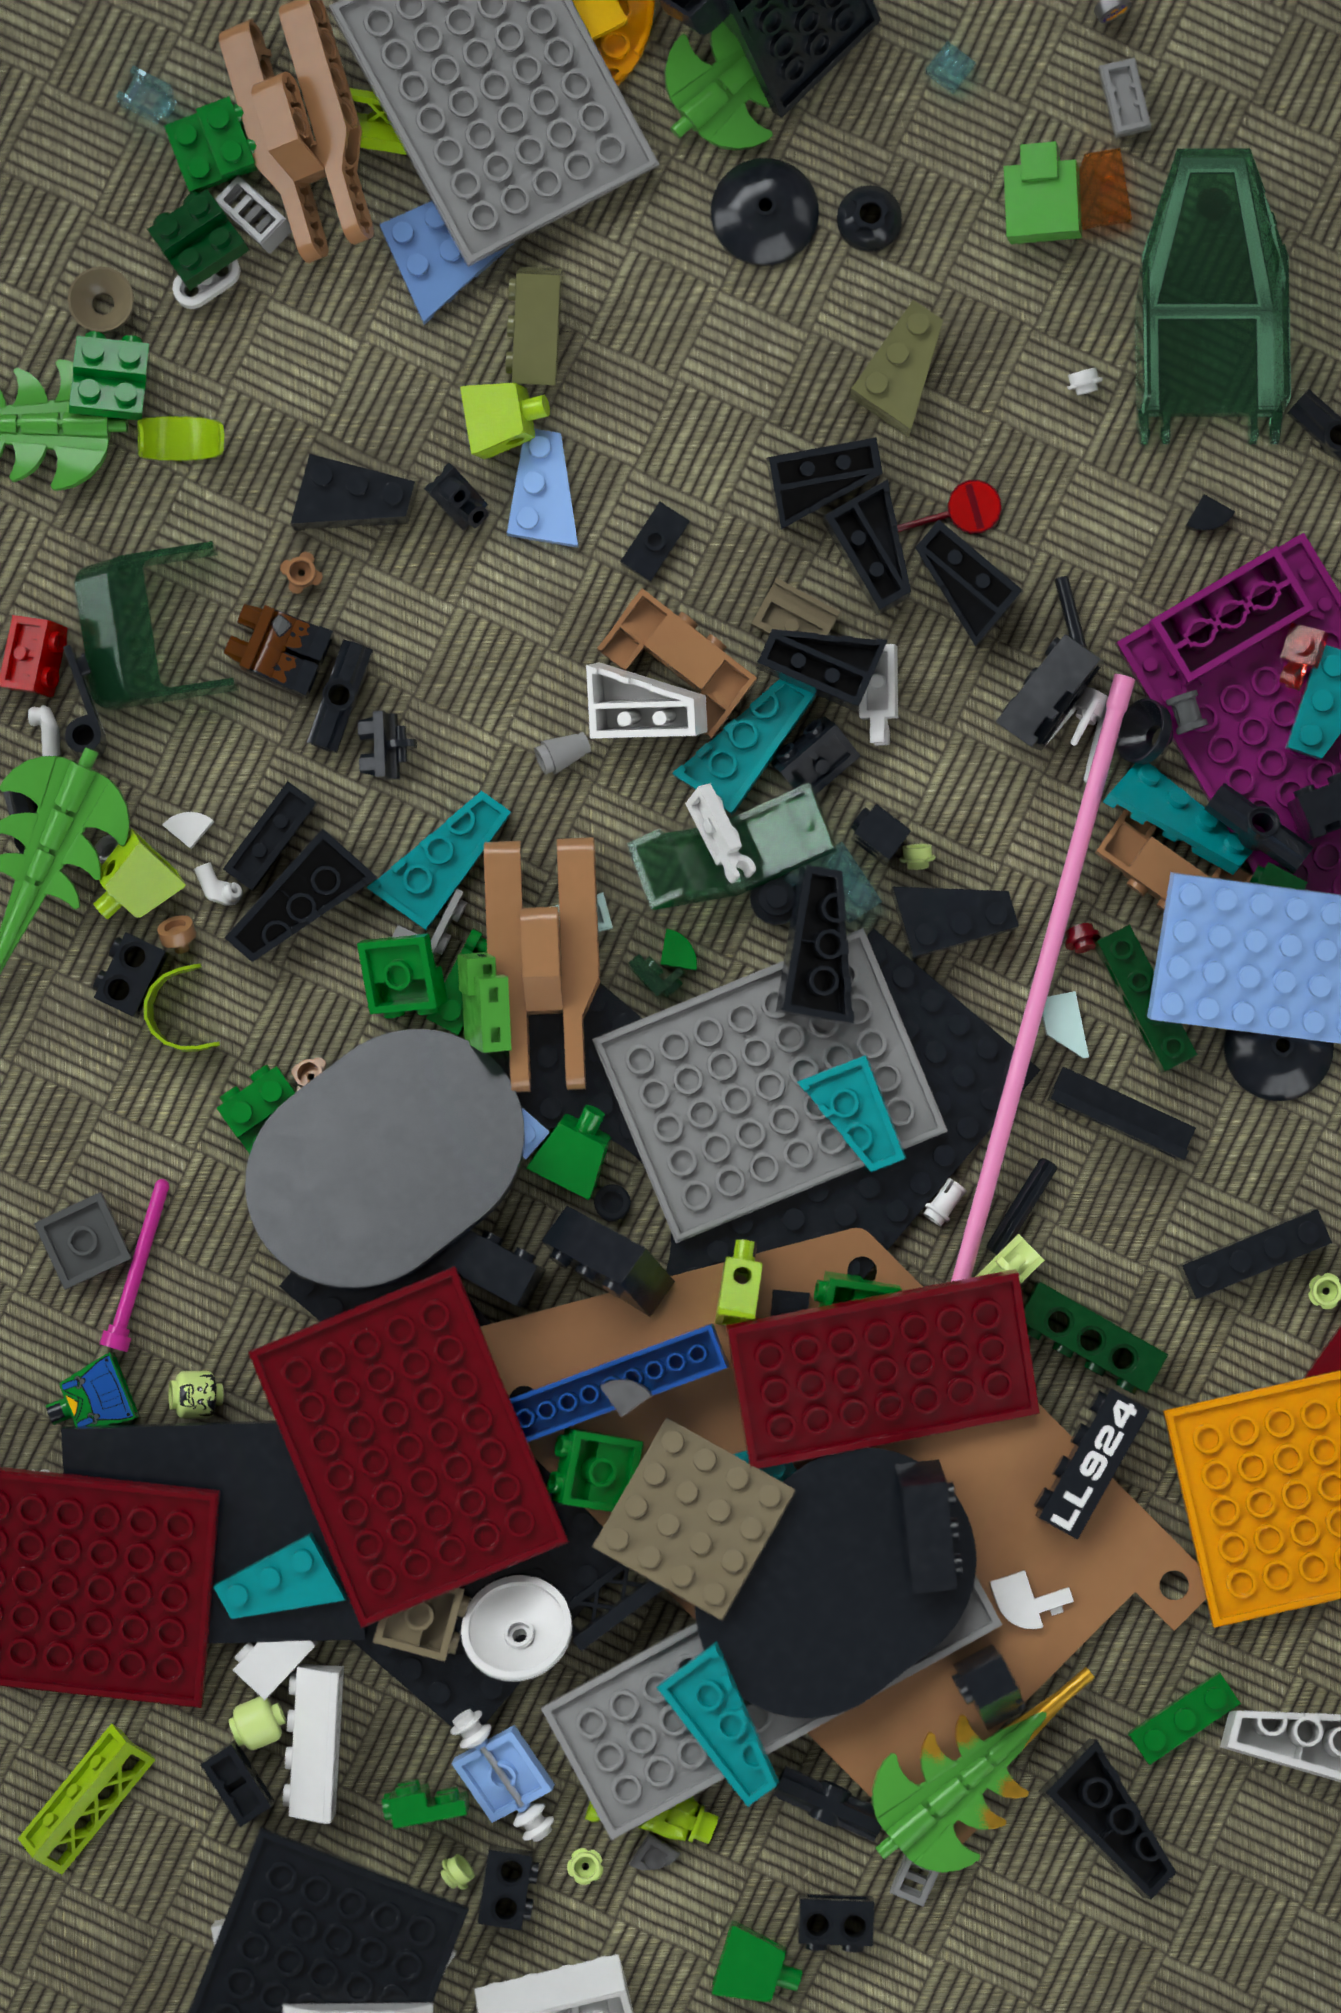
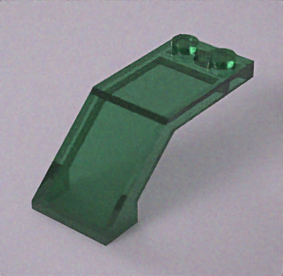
[627,783,837,910]

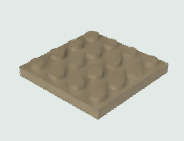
[592,1417,796,1621]

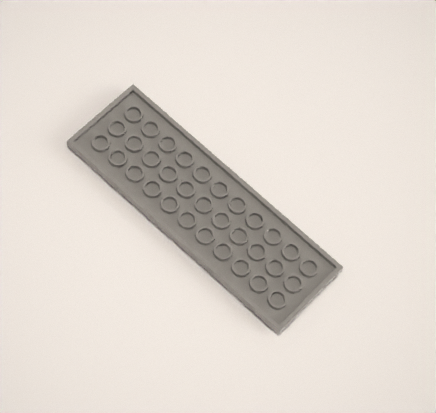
[541,1576,1002,1840]

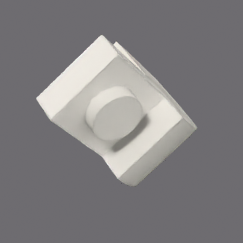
[990,1570,1074,1629]

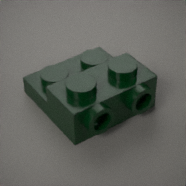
[147,189,249,291]

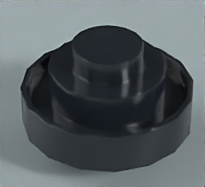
[750,871,797,926]

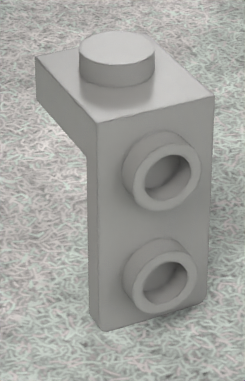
[392,889,467,956]

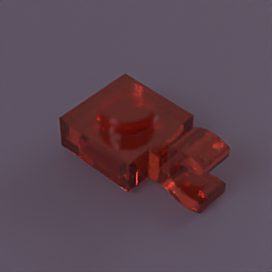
[1279,623,1329,691]

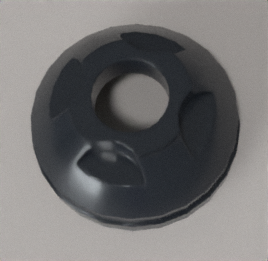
[836,185,902,252]
[1116,698,1173,764]

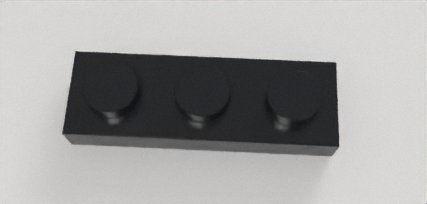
[223,781,318,892]

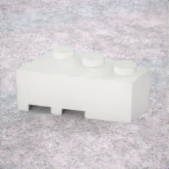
[586,662,708,738]

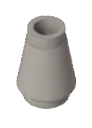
[534,732,591,775]

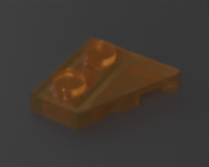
[1079,148,1132,230]

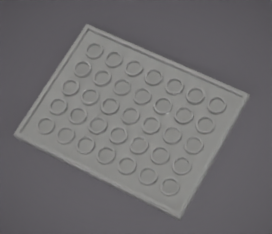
[329,0,659,267]
[592,928,948,1243]

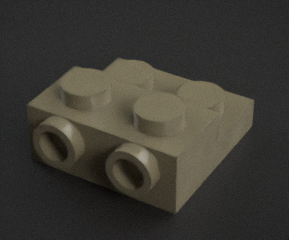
[373,1586,470,1661]

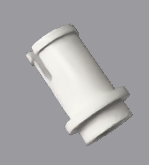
[923,1178,967,1227]

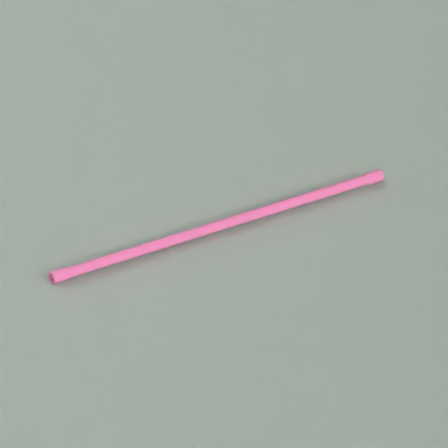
[951,674,1135,1281]

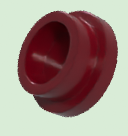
[1064,923,1101,954]

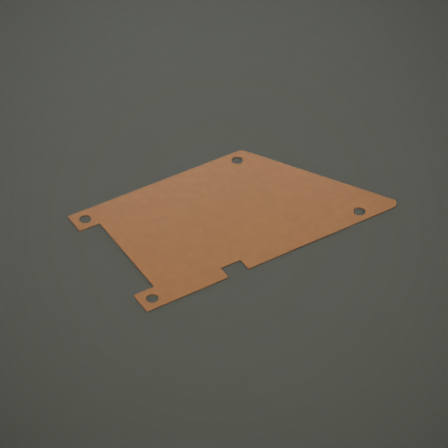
[481,1228,1206,1844]

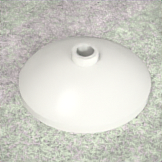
[461,1575,572,1681]

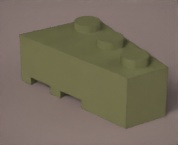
[505,266,563,385]
[850,300,943,438]

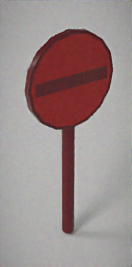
[897,480,1002,534]

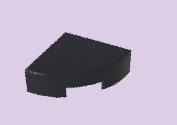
[1185,494,1235,532]

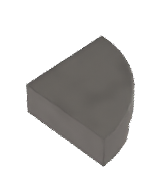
[600,1380,653,1417]
[629,1832,680,1870]

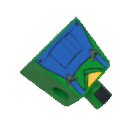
[46,1352,140,1426]

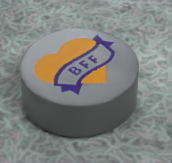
[1094,0,1132,24]

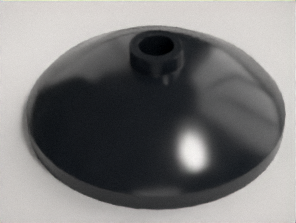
[711,158,819,266]
[1223,1029,1334,1101]

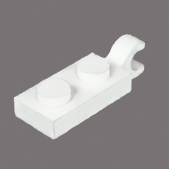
[859,644,898,746]
[685,783,756,883]

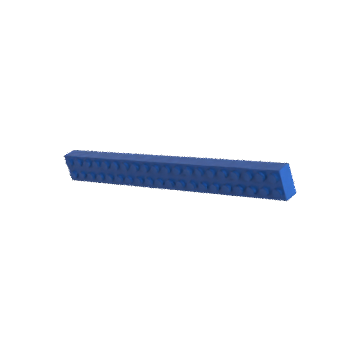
[510,1323,729,1442]

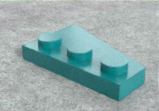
[1285,643,1341,760]
[797,1055,906,1172]
[213,1533,347,1619]

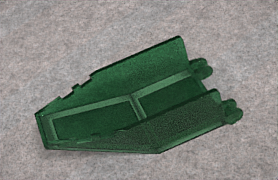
[1135,148,1291,445]

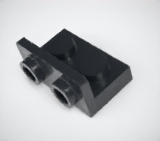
[770,717,861,803]

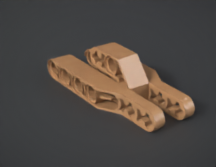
[219,0,374,263]
[484,837,600,1092]

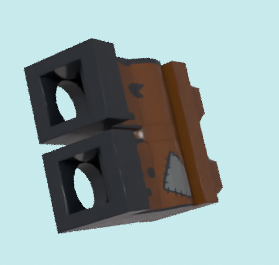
[224,604,335,699]

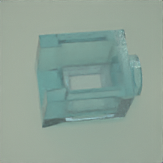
[116,65,176,125]

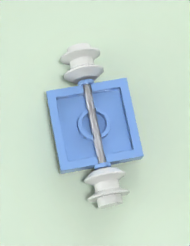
[450,1709,555,1842]

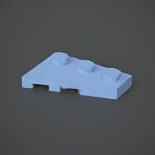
[507,429,578,548]

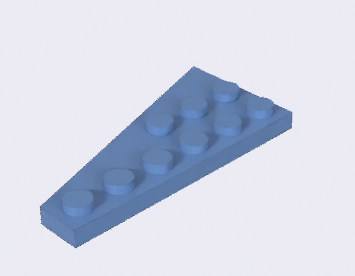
[379,201,514,325]

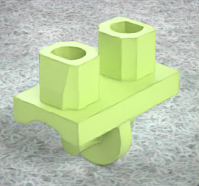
[975,1234,1044,1284]

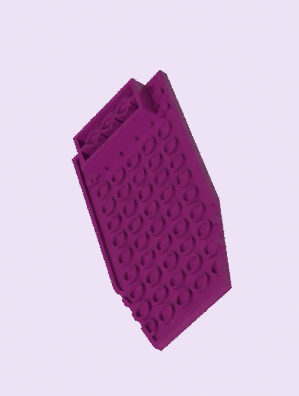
[1115,533,1341,895]

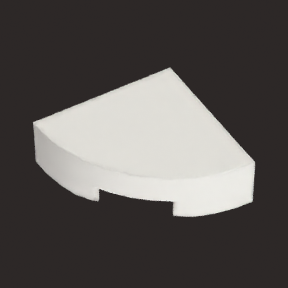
[162,812,215,849]

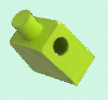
[460,383,550,459]
[93,828,186,919]
[715,1240,763,1326]

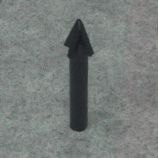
[1054,576,1092,652]

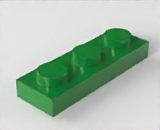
[1128,1671,1241,1765]

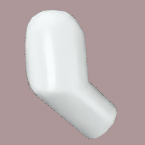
[28,705,60,756]
[194,862,243,906]

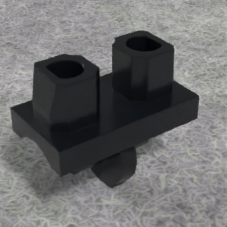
[424,462,489,531]
[358,711,417,780]

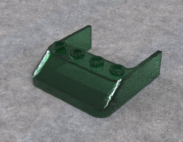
[74,541,239,710]

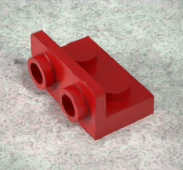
[0,615,68,698]

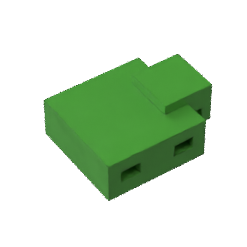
[1004,141,1082,244]
[457,952,512,1053]

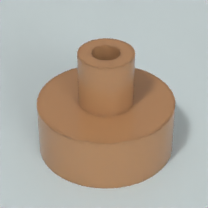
[157,915,196,954]

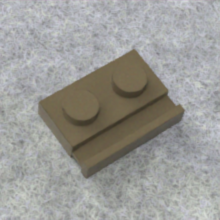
[751,578,840,635]

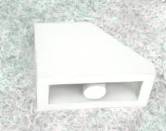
[233,1640,318,1700]

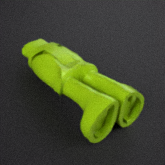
[585,1796,719,1844]

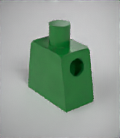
[527,1105,611,1200]
[711,1920,803,2002]

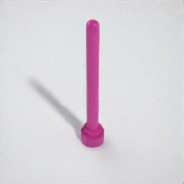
[99,1179,169,1352]

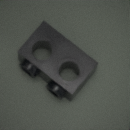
[850,804,912,866]
[92,932,169,1019]
[200,1740,275,1827]
[477,1845,539,1930]
[798,1893,875,1952]

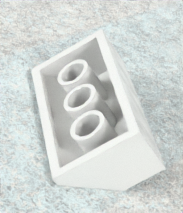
[283,1664,344,1824]
[474,1954,634,2013]

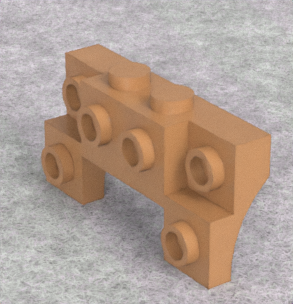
[597,588,757,739]
[1094,809,1253,912]

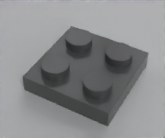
[34,1192,133,1290]

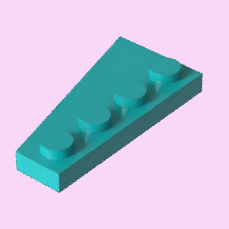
[672,679,816,816]
[1103,763,1253,875]
[366,791,511,931]
[656,1641,779,1807]

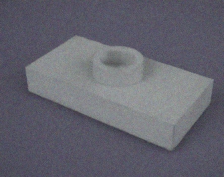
[1098,57,1151,138]

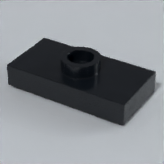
[620,501,690,583]

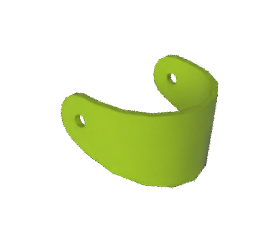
[137,416,224,461]
[144,964,220,1052]

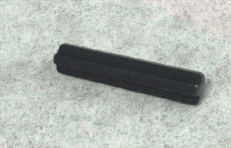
[986,1158,1057,1255]

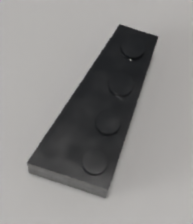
[776,865,854,1024]

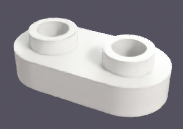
[173,259,240,309]

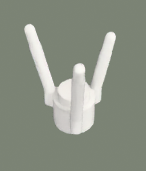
[1045,687,1108,783]

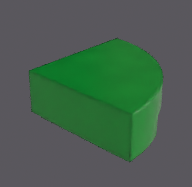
[660,928,697,971]

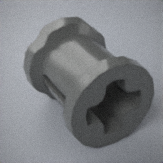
[1166,690,1208,735]

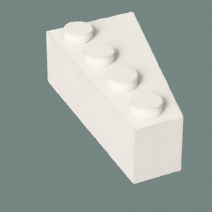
[1220,1711,1341,1782]

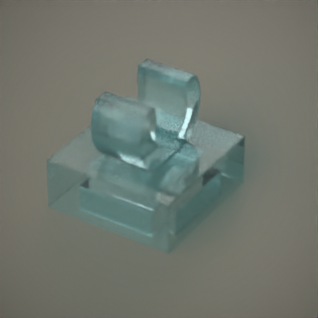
[925,41,976,94]

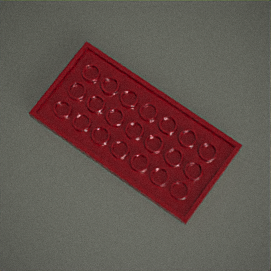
[726,1269,1040,1469]

